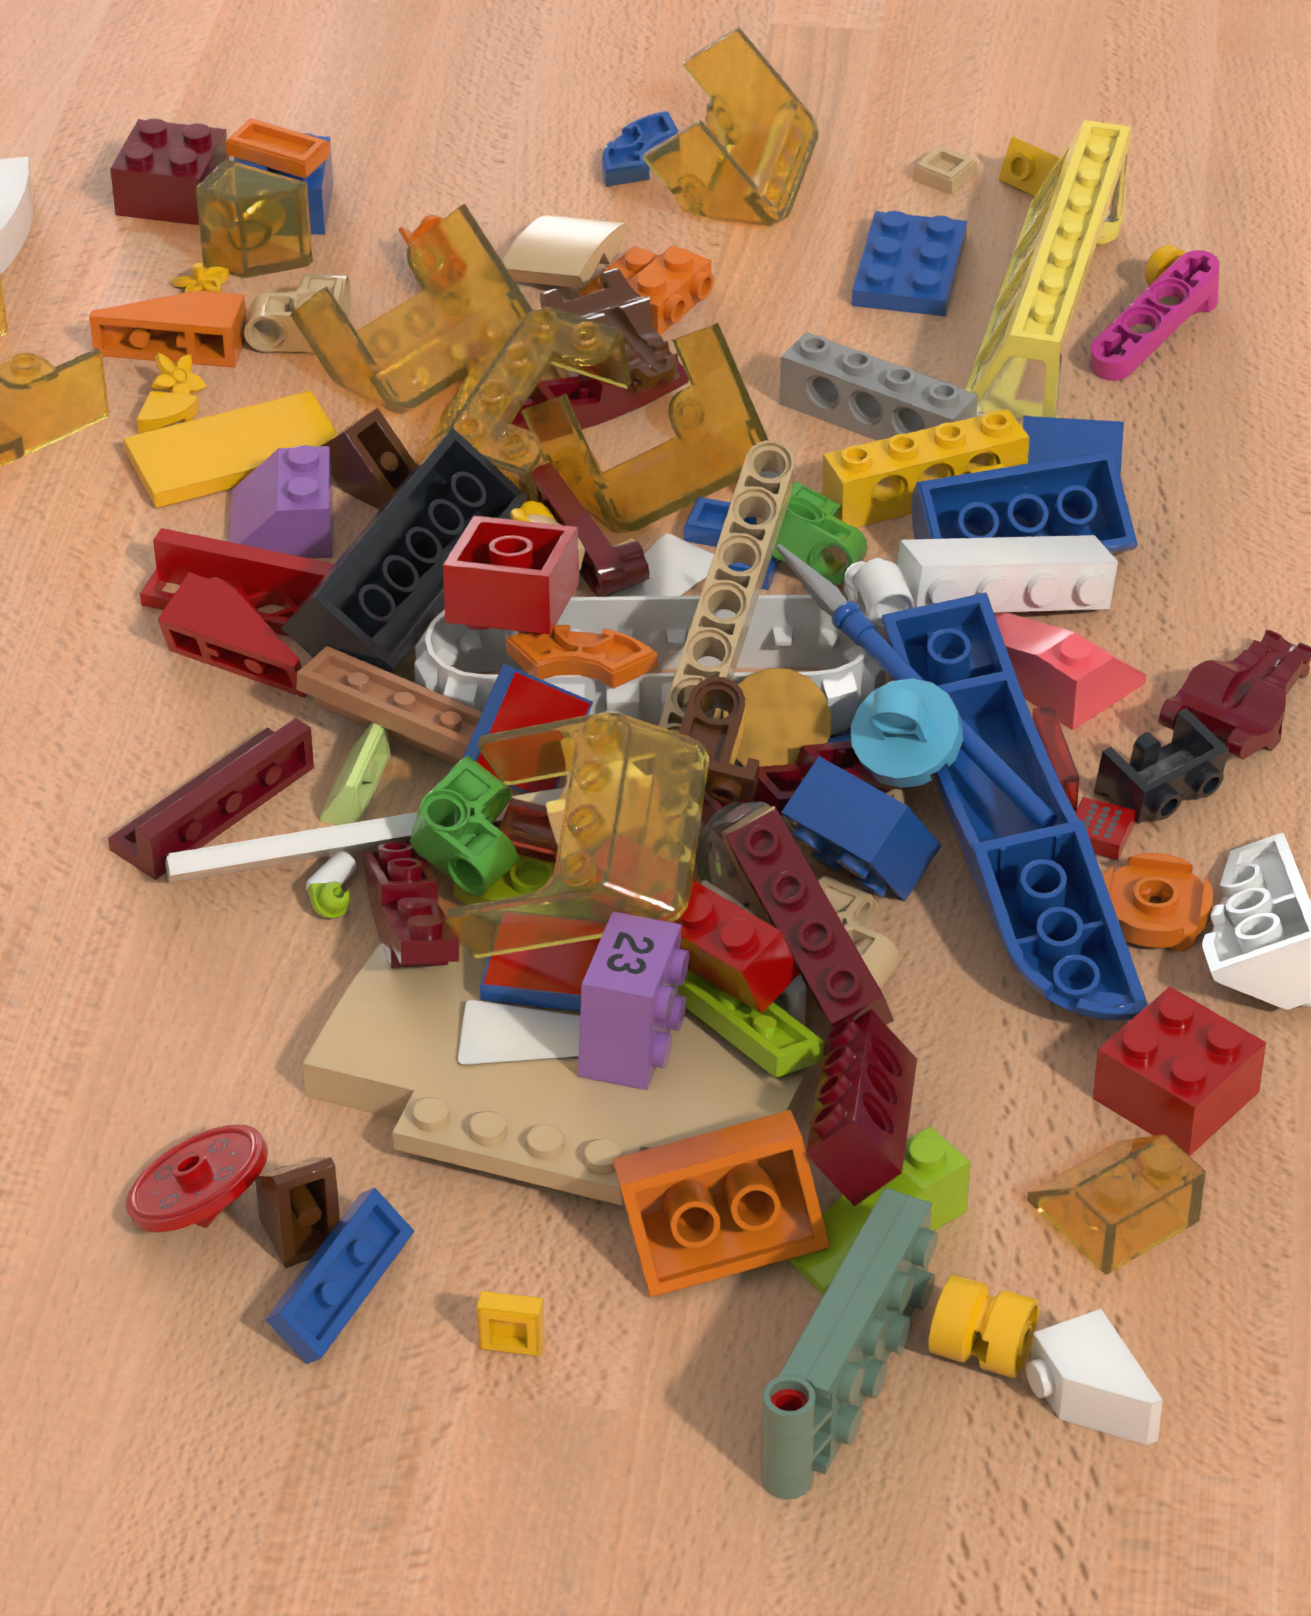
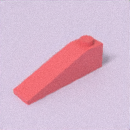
[994,612,1146,730]

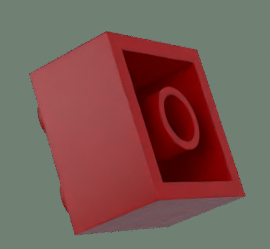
[443,516,579,636]
[1093,986,1266,1157]

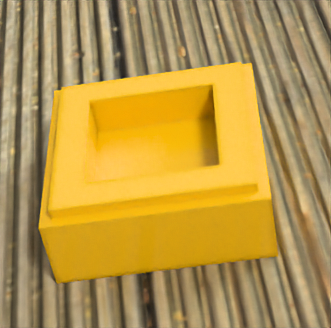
[477,1291,545,1356]

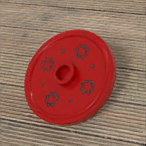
[126,1124,268,1233]

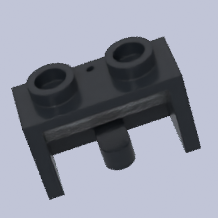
[1094,708,1229,824]

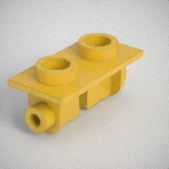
[998,136,1060,199]

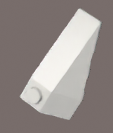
[1202,832,1311,1010]

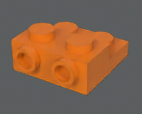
[579,245,714,335]

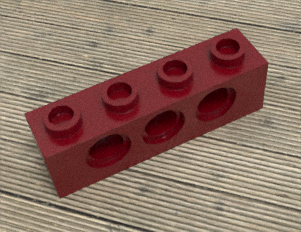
[725,808,894,1029]
[806,1009,917,1207]

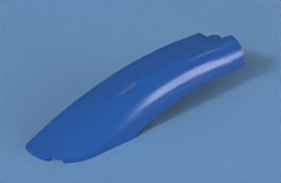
[882,592,1148,1020]

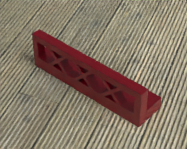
[108,718,314,880]

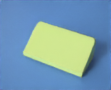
[319,722,390,825]

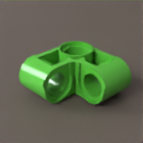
[772,480,868,585]
[410,756,521,897]

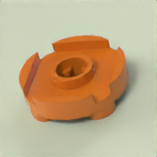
[1103,853,1213,951]

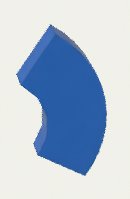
[602,111,681,187]

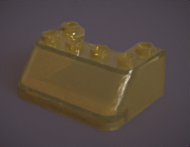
[290,204,535,414]
[413,307,632,502]

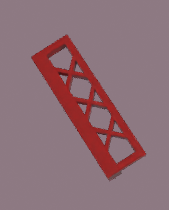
[140,528,334,637]

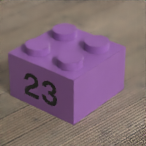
[578,911,689,1090]

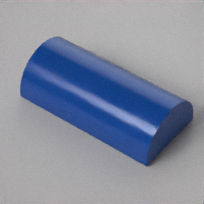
[911,449,1138,554]

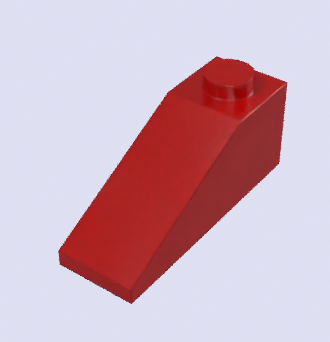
[158,572,307,698]

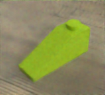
[787,1126,970,1295]

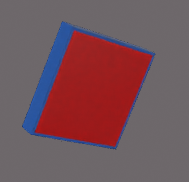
[463,663,593,794]
[480,905,610,1012]

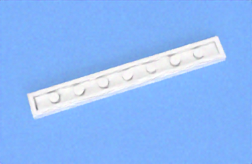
[165,787,565,883]

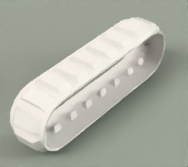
[414,595,885,747]

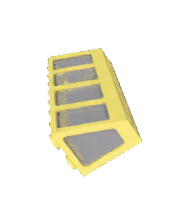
[965,120,1131,428]

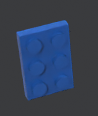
[852,211,967,316]

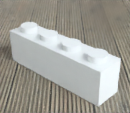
[897,535,1118,612]

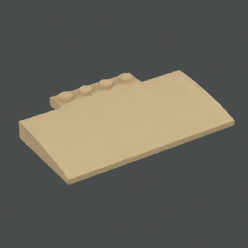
[303,942,828,1206]

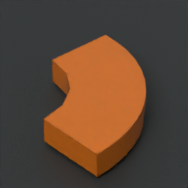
[505,625,658,689]

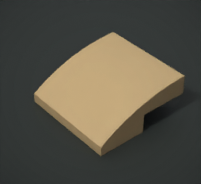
[498,215,628,289]

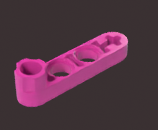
[1091,250,1220,381]

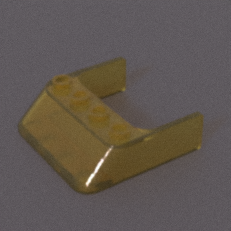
[445,712,709,958]

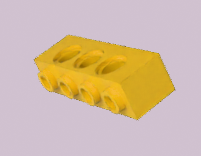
[822,409,1030,528]

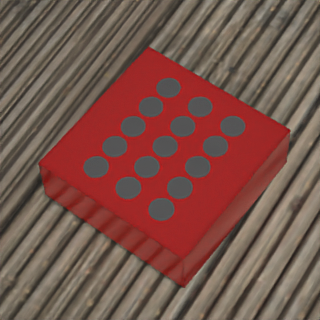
[1075,797,1136,860]

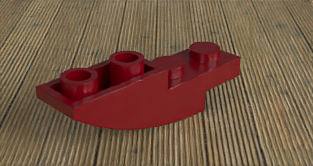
[363,842,459,968]

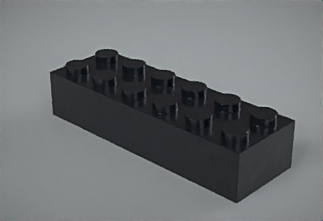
[281,427,528,672]

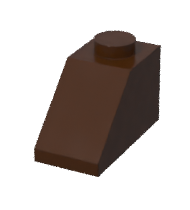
[319,408,417,510]
[255,1157,340,1268]

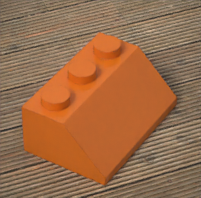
[612,1110,830,1298]

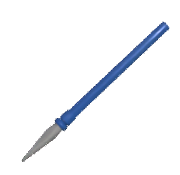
[776,544,1057,829]

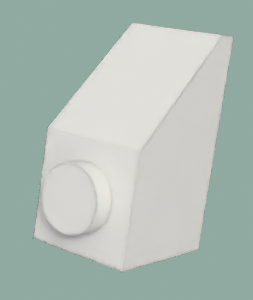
[1026,1309,1163,1445]

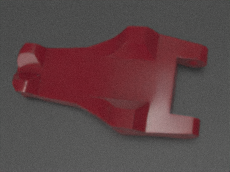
[1158,630,1311,760]

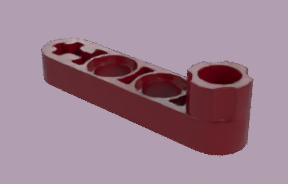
[521,460,650,597]

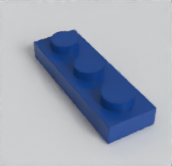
[265,1187,415,1364]

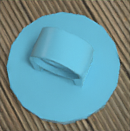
[851,678,963,788]

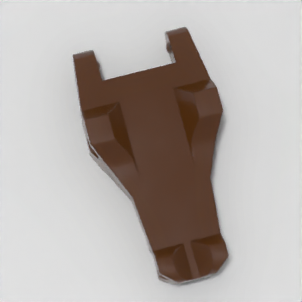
[540,268,680,392]

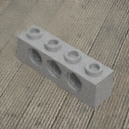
[780,332,978,441]

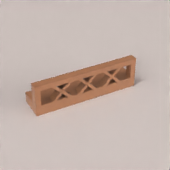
[296,646,482,765]

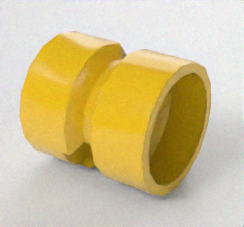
[928,1274,1040,1379]

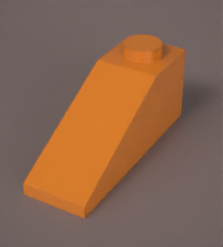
[89,291,247,368]

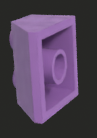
[230,445,333,558]

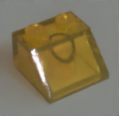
[196,159,313,278]
[1027,1135,1206,1275]

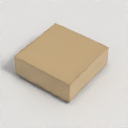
[913,146,977,195]

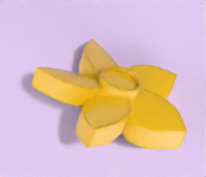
[172,262,229,293]
[151,352,207,395]

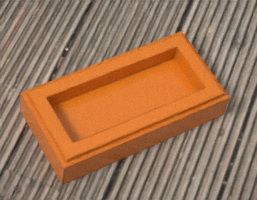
[225,118,330,178]

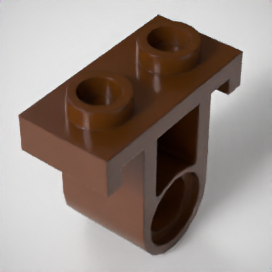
[643,677,759,803]

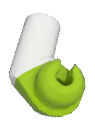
[306,851,357,919]

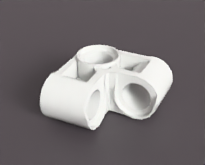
[843,558,915,642]

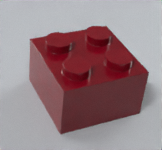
[110,118,230,226]

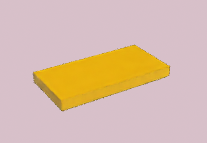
[123,390,337,508]

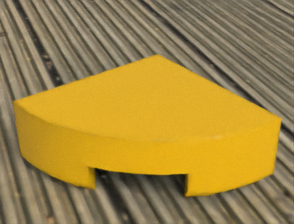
[136,390,199,433]

